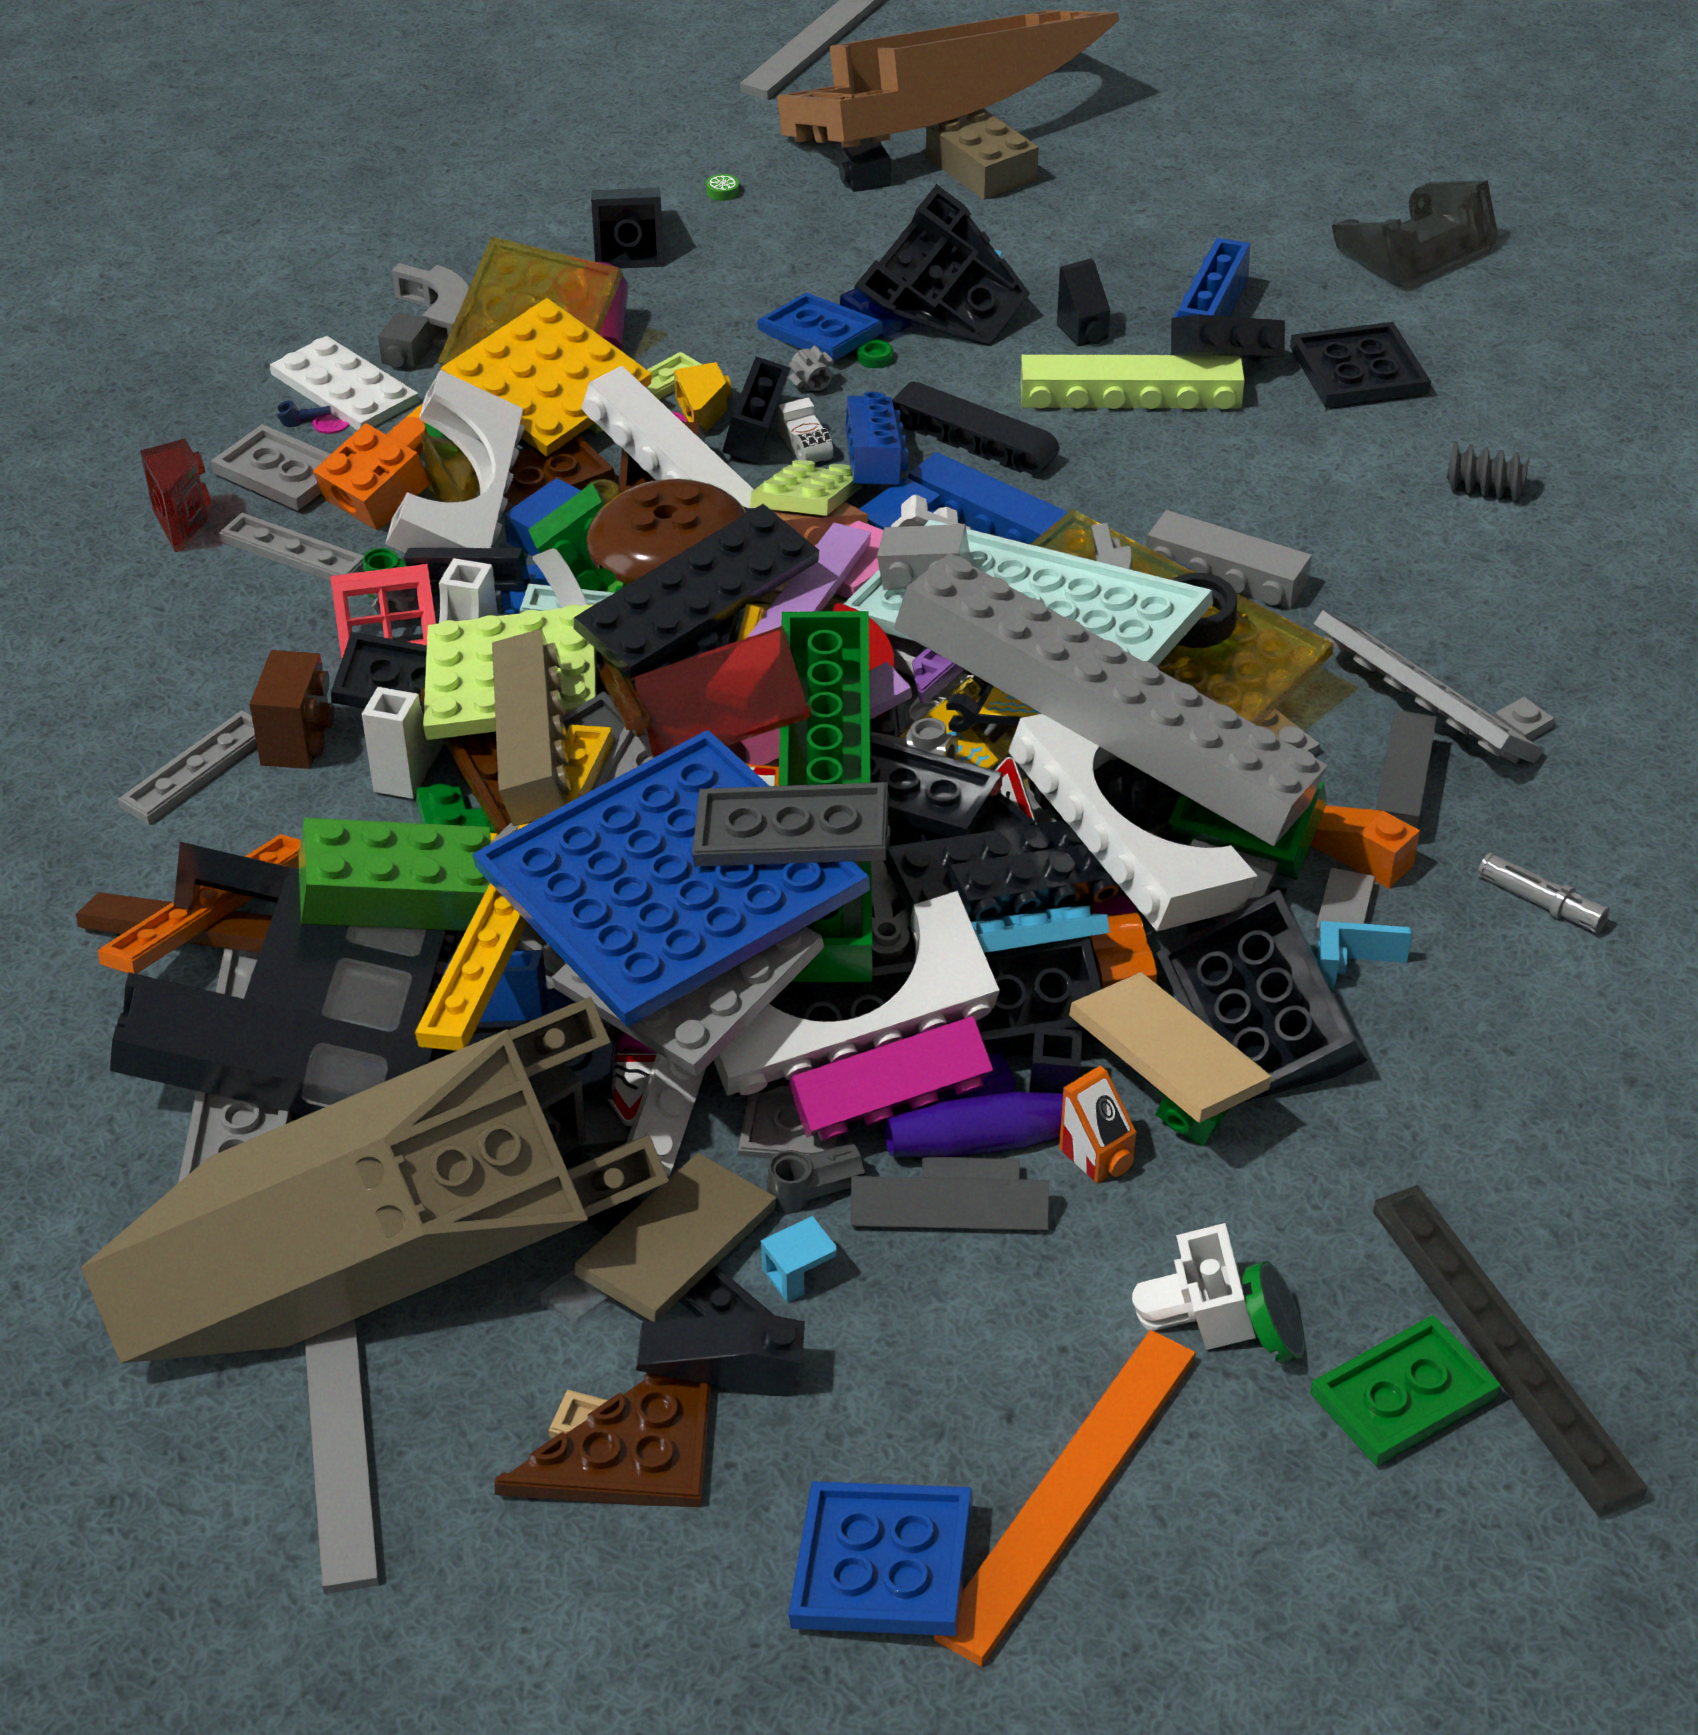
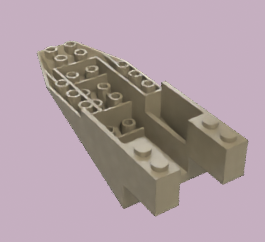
[81,996,669,1363]

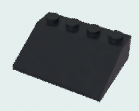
[1156,890,1367,1102]

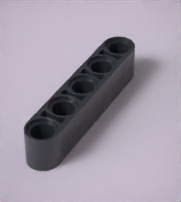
[892,381,1060,478]

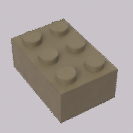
[926,108,1039,200]

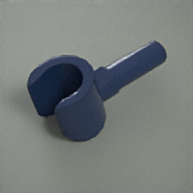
[277,400,332,427]

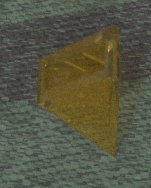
[421,434,478,502]

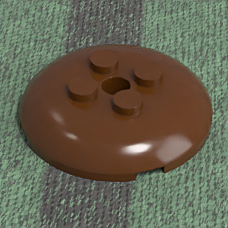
[587,479,746,584]

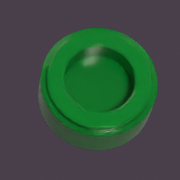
[857,340,893,368]

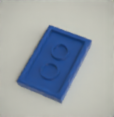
[757,292,883,361]

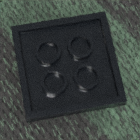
[1290,322,1431,407]

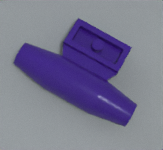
[884,1052,1063,1158]

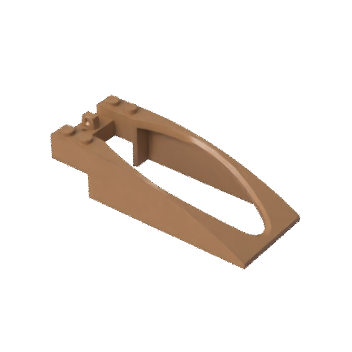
[777,10,1119,147]

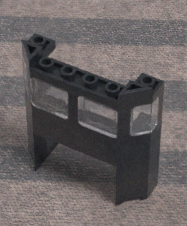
[110,842,466,1115]

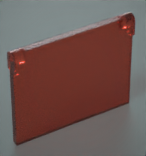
[634,626,811,758]

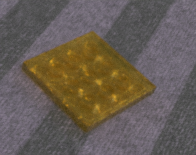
[438,236,623,367]

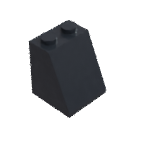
[591,187,664,269]

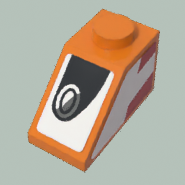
[1059,1065,1136,1184]

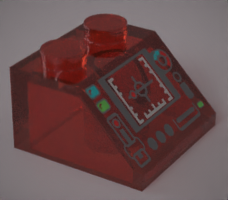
[140,438,211,552]

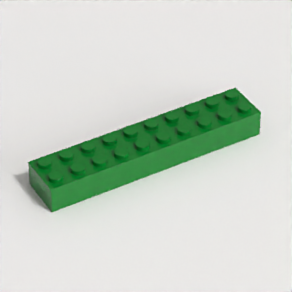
[779,611,872,982]

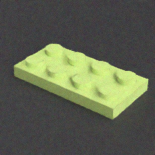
[750,460,862,516]

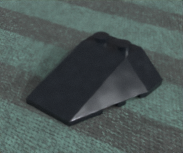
[854,184,1030,346]

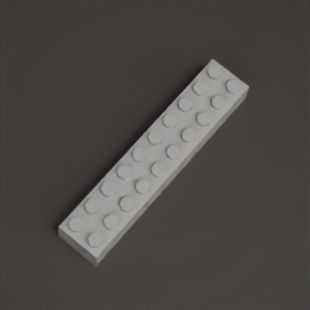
[894,553,1328,846]

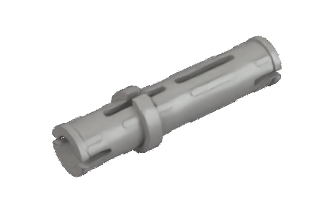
[1478,852,1610,934]

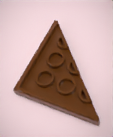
[494,1373,711,1507]

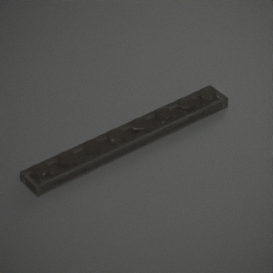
[1373,1185,1648,1518]

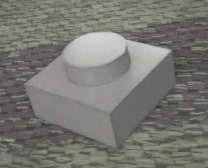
[1494,697,1555,741]

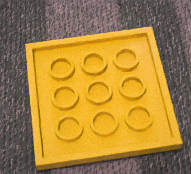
[441,298,652,457]

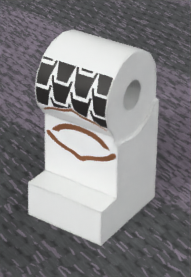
[778,398,833,462]

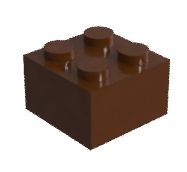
[249,650,335,769]

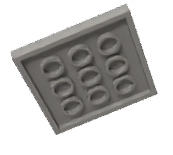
[552,927,824,1077]

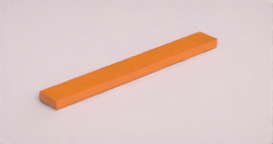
[934,1329,1195,1667]

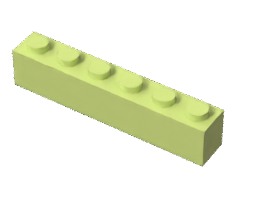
[1020,355,1244,409]

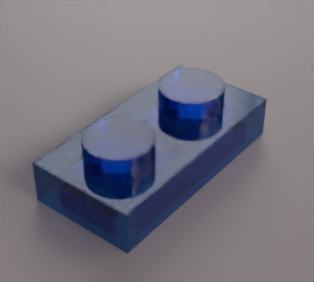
[840,289,911,338]

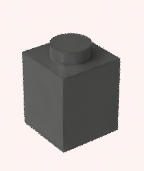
[378,313,432,370]

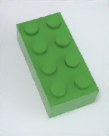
[298,818,491,931]

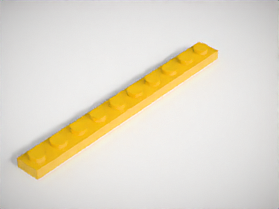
[415,725,615,1051]

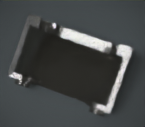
[1332,180,1498,287]

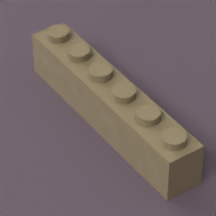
[492,628,571,827]

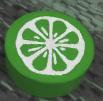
[706,174,739,201]

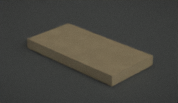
[575,1153,776,1322]

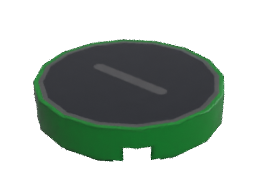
[1242,1261,1305,1364]

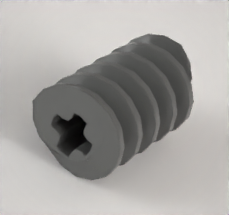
[1447,441,1531,502]

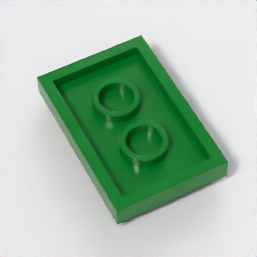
[1310,1315,1501,1467]

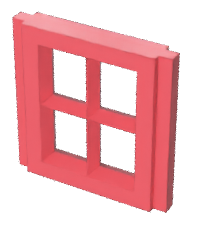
[330,564,436,658]

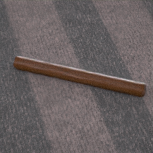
[597,654,652,737]

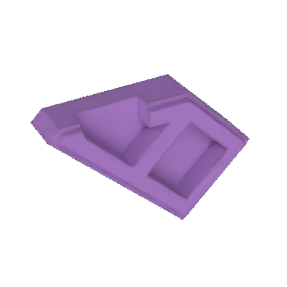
[912,648,964,704]

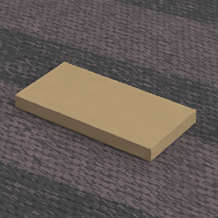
[1069,972,1272,1123]

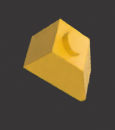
[674,362,732,433]

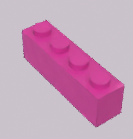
[788,1016,993,1141]

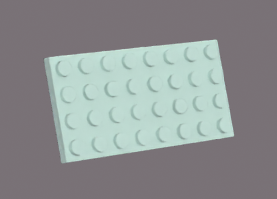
[844,520,1213,667]

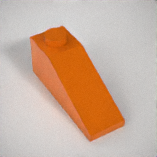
[1311,805,1420,888]

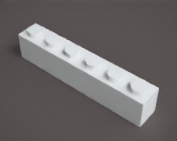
[581,366,754,508]

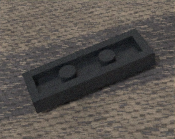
[404,548,530,590]

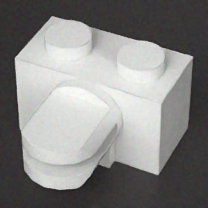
[1132,1223,1256,1350]

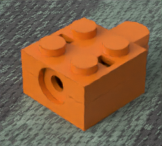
[312,417,432,530]

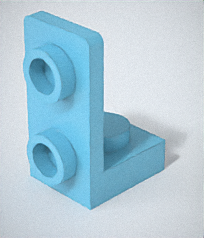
[1316,921,1412,990]

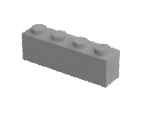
[1146,510,1312,609]

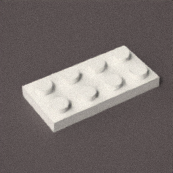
[270,336,419,430]

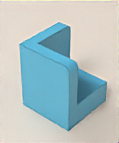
[761,1216,837,1303]

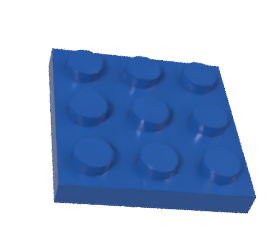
[788,1481,973,1636]

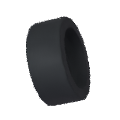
[1172,573,1237,648]

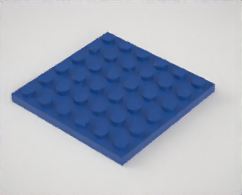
[473,730,870,1028]

